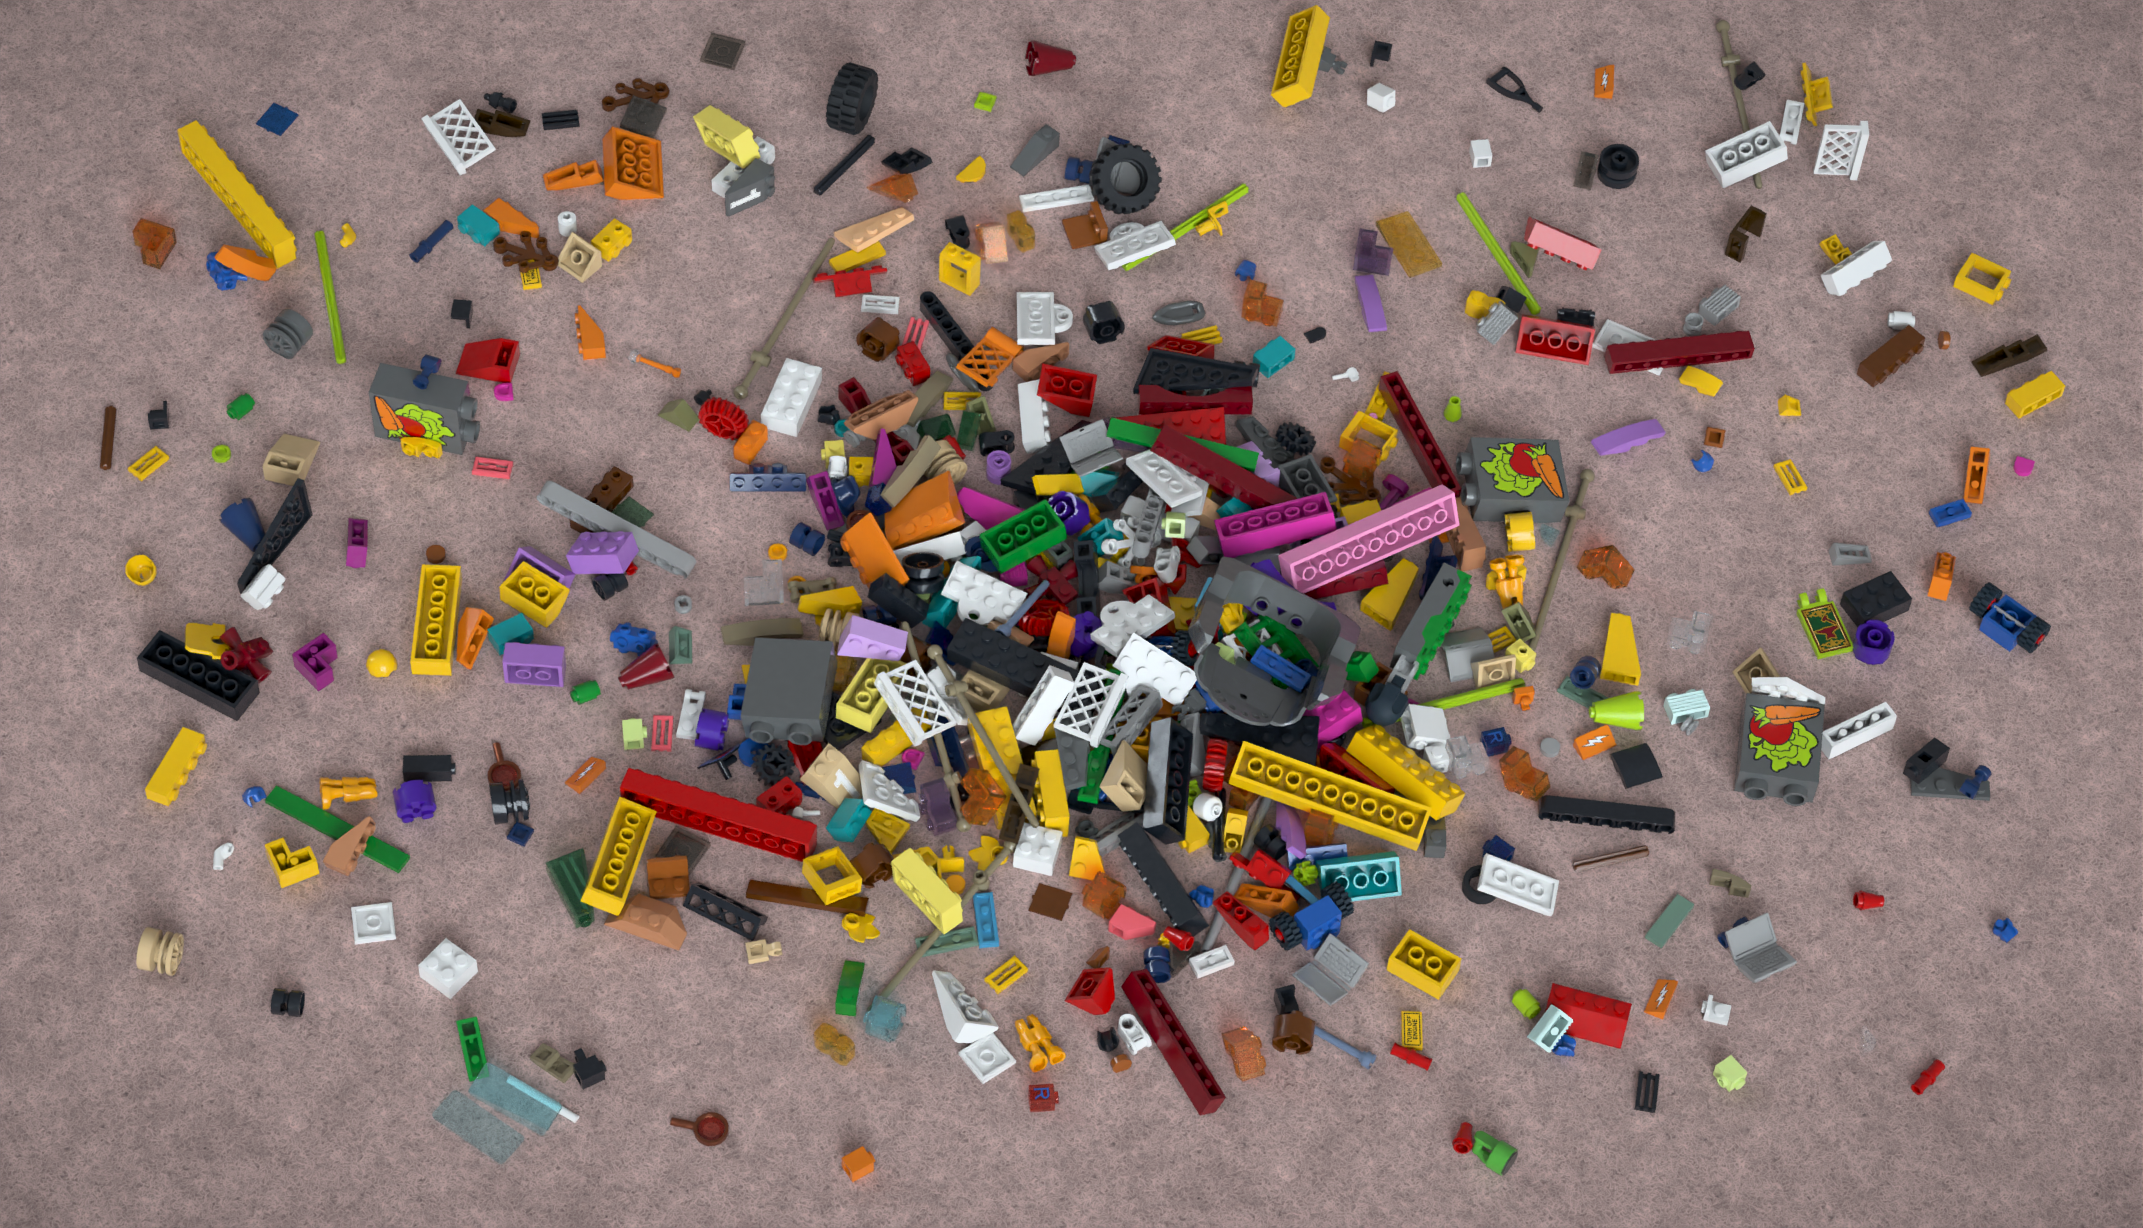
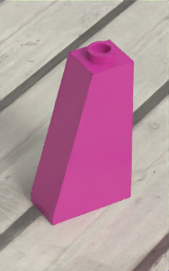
[957,487,1025,530]

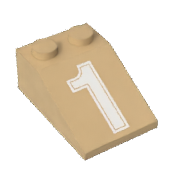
[800,743,863,809]

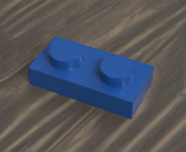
[1929,499,1972,528]

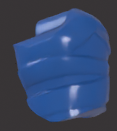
[1235,260,1256,281]
[1691,450,1714,472]
[242,786,266,807]
[1189,884,1214,908]
[1992,918,2018,943]
[1552,1034,1576,1057]

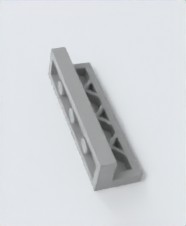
[1099,685,1163,757]
[1089,804,1144,857]

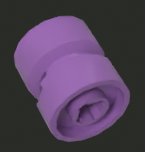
[986,450,1011,485]

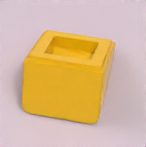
[1778,394,1801,416]

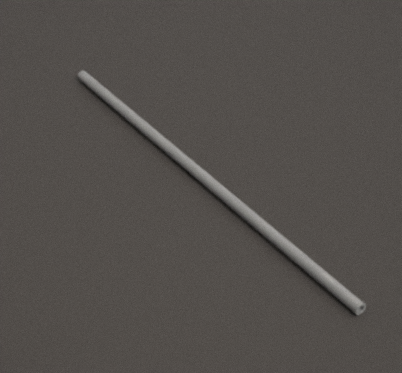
[1201,656,1321,953]

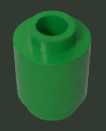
[226,393,255,420]
[570,680,601,705]

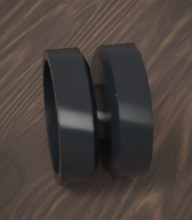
[1597,144,1639,189]
[901,552,945,594]

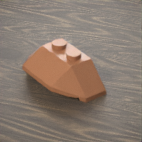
[844,390,918,440]
[604,894,687,950]

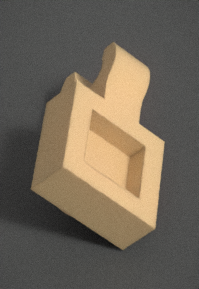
[745,939,782,964]

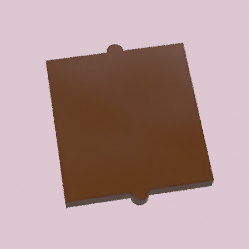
[1028,883,1072,921]

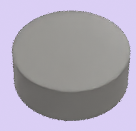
[1540,738,1560,757]

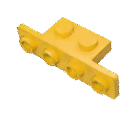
[1801,62,1833,126]

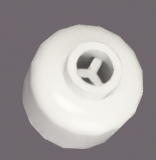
[1193,793,1222,821]

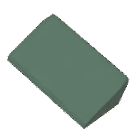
[669,626,692,664]

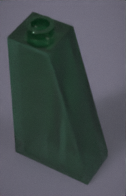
[546,848,595,928]

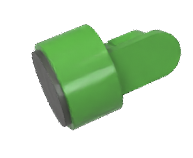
[1472,1131,1518,1176]

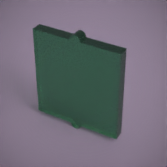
[611,496,654,528]

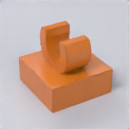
[1130,566,1157,584]
[1512,686,1535,711]

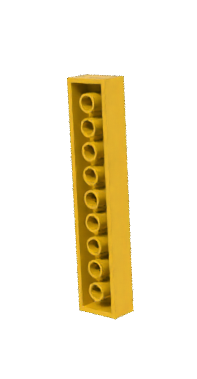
[177,120,297,269]
[1228,741,1432,851]

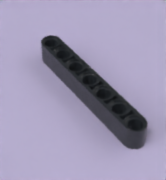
[920,291,993,392]
[1538,795,1675,834]

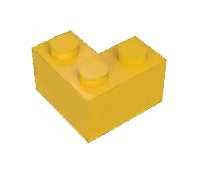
[264,838,319,888]

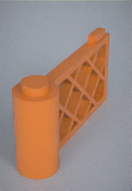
[956,327,1024,387]

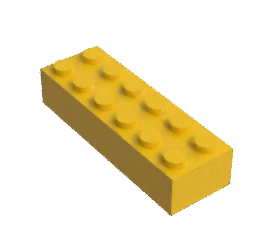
[1271,5,1330,107]
[410,564,462,676]
[967,706,1037,830]
[1346,724,1466,821]
[581,797,657,916]

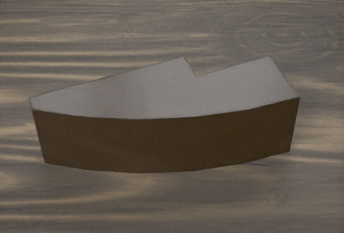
[473,109,531,137]

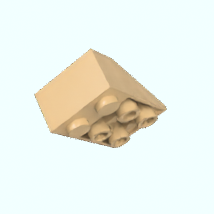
[263,434,320,486]
[960,670,1010,712]
[1099,740,1147,812]

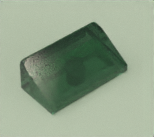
[957,411,982,451]
[916,414,956,441]

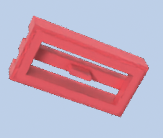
[902,317,929,351]
[472,457,513,479]
[651,715,674,752]

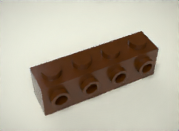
[1857,325,1925,387]
[569,466,634,533]

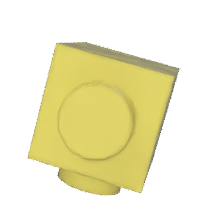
[821,440,845,469]
[1505,639,1536,673]

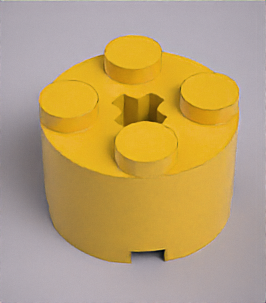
[1505,512,1535,552]

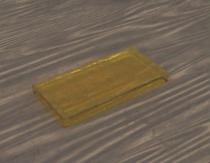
[1376,211,1442,278]

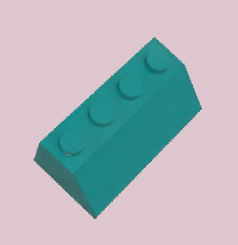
[922,556,981,632]
[1316,851,1402,902]

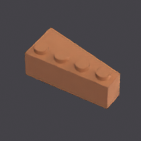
[1446,497,1486,571]

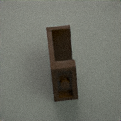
[1725,205,1767,263]

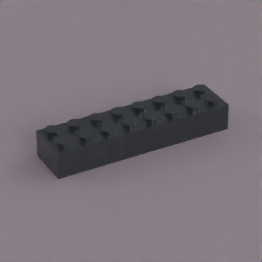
[947,618,1105,716]

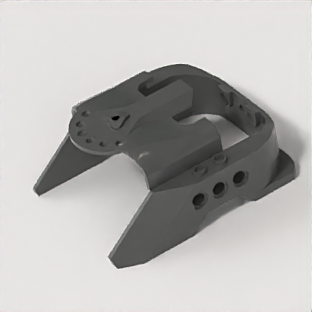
[1188,557,1361,726]

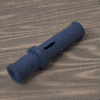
[409,220,454,263]

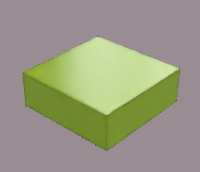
[974,92,997,112]

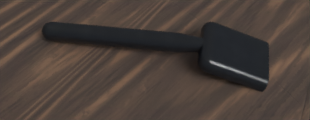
[1067,788,1144,815]

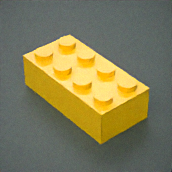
[1031,749,1070,837]

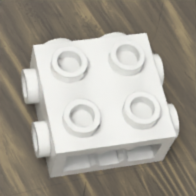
[1400,704,1451,749]

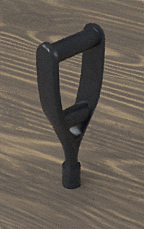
[1486,67,1543,113]

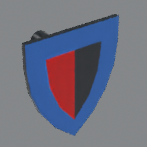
[697,744,740,780]

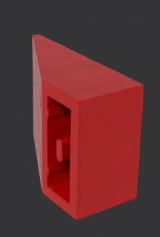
[456,338,520,383]

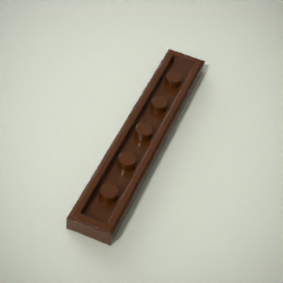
[746,880,869,917]

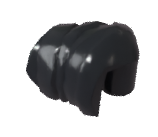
[817,405,840,425]
[1097,1027,1119,1052]

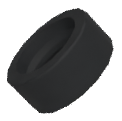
[1462,865,1497,904]

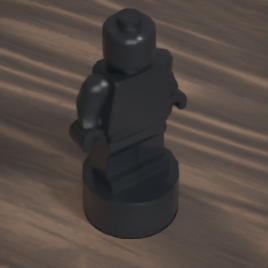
[484,92,517,113]

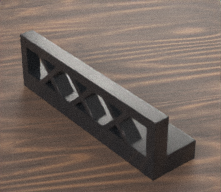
[683,882,768,941]

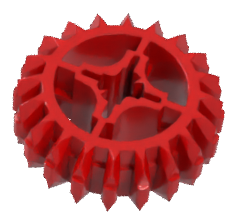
[698,397,749,440]
[1019,599,1070,638]
[1202,739,1228,792]

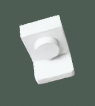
[1701,995,1731,1026]

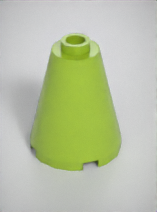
[1589,691,1644,730]

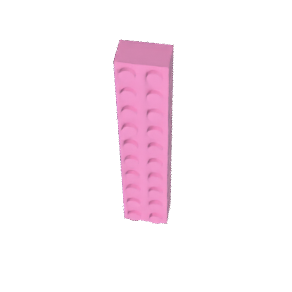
[1278,484,1459,594]

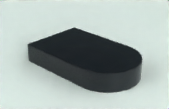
[1304,327,1326,344]

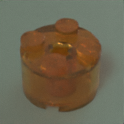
[1342,437,1382,482]
[1082,871,1127,919]

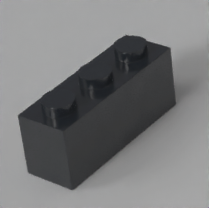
[867,573,929,629]

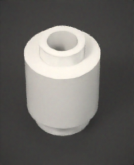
[558,211,577,237]
[1887,311,1915,330]

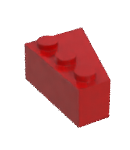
[1122,577,1176,637]

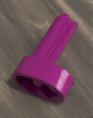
[1379,474,1409,510]

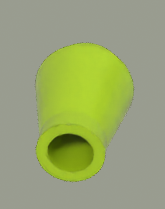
[1443,396,1462,422]

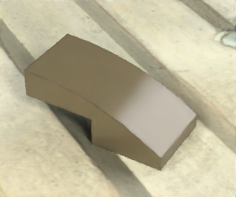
[1709,869,1751,898]
[530,1043,574,1083]

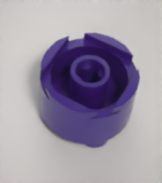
[1048,491,1090,536]
[1070,611,1102,657]
[1853,620,1895,665]
[695,708,729,751]
[393,780,437,823]

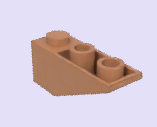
[1013,342,1069,382]
[323,816,376,876]

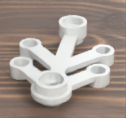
[1101,516,1162,568]

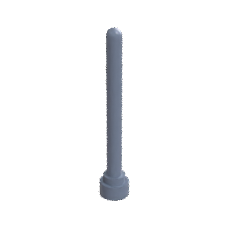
[994,580,1049,638]
[1290,1013,1376,1069]

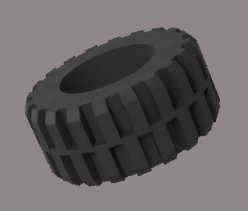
[826,62,878,135]
[1089,143,1162,215]

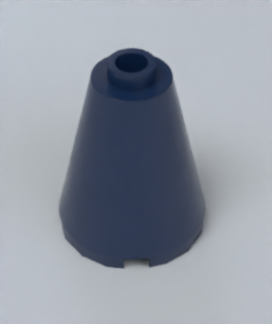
[219,498,266,552]

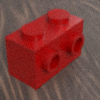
[895,341,930,386]
[756,776,802,815]

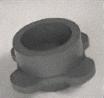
[1075,820,1098,838]

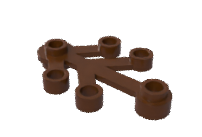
[602,78,670,120]
[493,231,559,273]
[1320,456,1381,505]

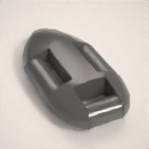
[1152,300,1206,326]
[946,353,979,392]

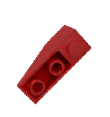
[1212,891,1269,951]

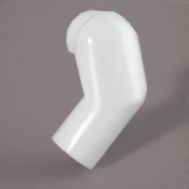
[213,842,234,870]

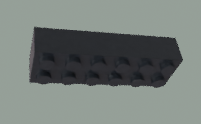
[137,630,260,721]
[1142,717,1193,845]
[1118,822,1209,937]

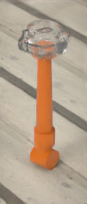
[628,348,681,378]

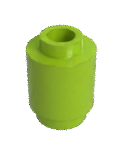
[1512,989,1541,1019]

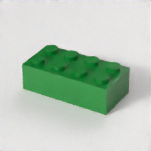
[979,499,1067,574]

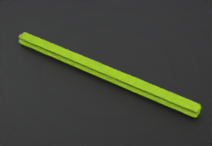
[1121,184,1249,271]
[1456,192,1541,315]
[314,230,346,364]
[1362,678,1525,728]

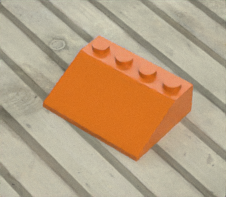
[602,126,664,200]
[884,471,965,551]
[840,513,909,589]

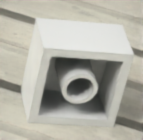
[1013,822,1063,876]
[418,938,478,999]

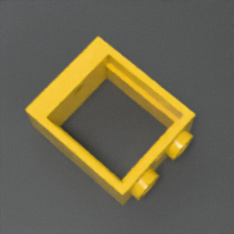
[939,242,981,296]
[1953,253,2012,305]
[1339,411,1399,466]
[802,846,862,905]

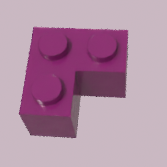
[292,633,338,692]

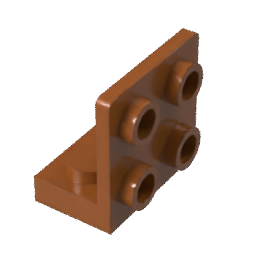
[1062,201,1108,249]
[647,855,690,899]

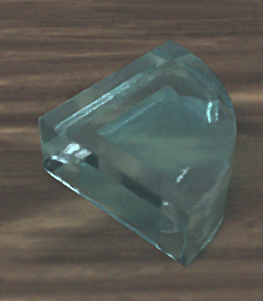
[1540,524,1560,547]

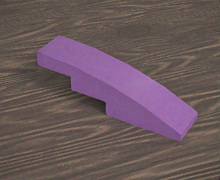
[1355,275,1387,332]
[1591,419,1666,456]
[1276,801,1306,859]

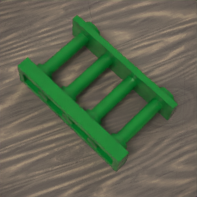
[1233,615,1319,689]

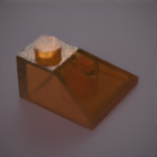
[867,173,918,203]

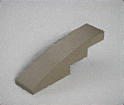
[907,371,953,427]
[880,435,941,507]
[720,618,804,646]

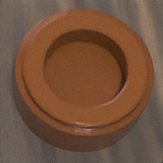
[1938,331,1951,350]
[426,545,446,564]
[1110,1054,1132,1073]

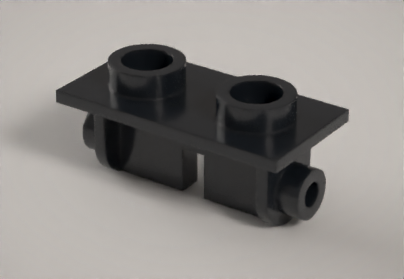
[1557,307,1595,326]

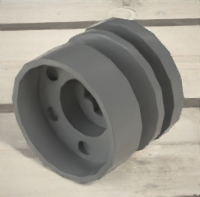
[262,309,313,359]

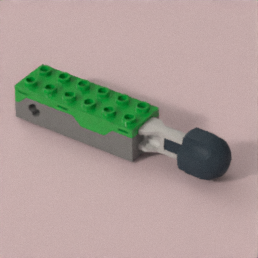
[1365,563,1472,726]

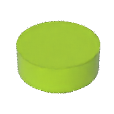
[212,445,231,463]

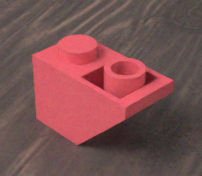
[1108,904,1156,940]

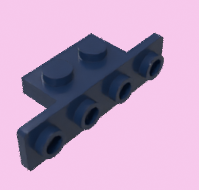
[730,463,806,492]
[1419,536,1458,600]
[926,715,970,782]

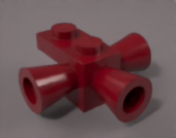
[1023,555,1078,605]
[219,627,274,684]

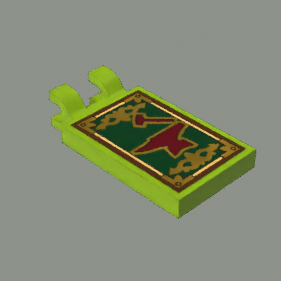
[1796,588,1853,659]

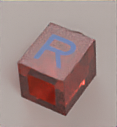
[1028,1084,1059,1112]

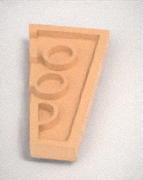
[834,207,914,253]

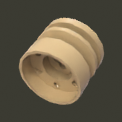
[923,440,967,485]
[819,608,861,648]
[136,927,184,976]

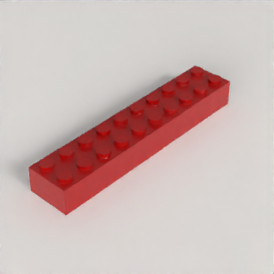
[620,768,817,862]

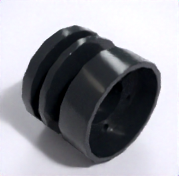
[489,779,530,825]

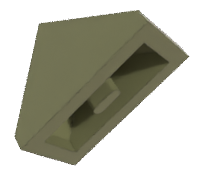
[1510,241,1540,278]
[966,396,996,436]
[658,399,699,432]
[1501,602,1536,642]

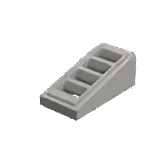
[1829,543,1872,565]

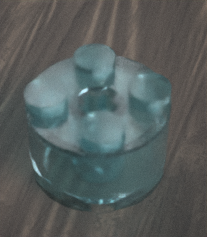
[863,995,906,1043]

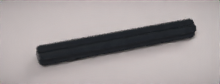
[813,135,875,196]
[1212,788,1226,861]

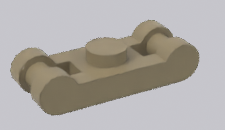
[787,577,837,603]

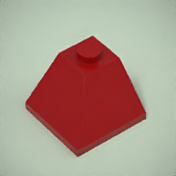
[1065,967,1115,1015]

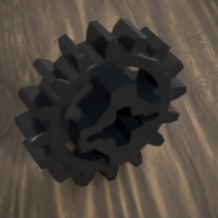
[1275,422,1316,456]
[751,743,795,786]

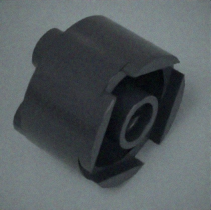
[1083,301,1125,344]

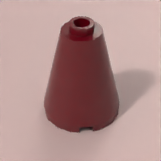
[1025,40,1076,76]
[618,643,675,690]

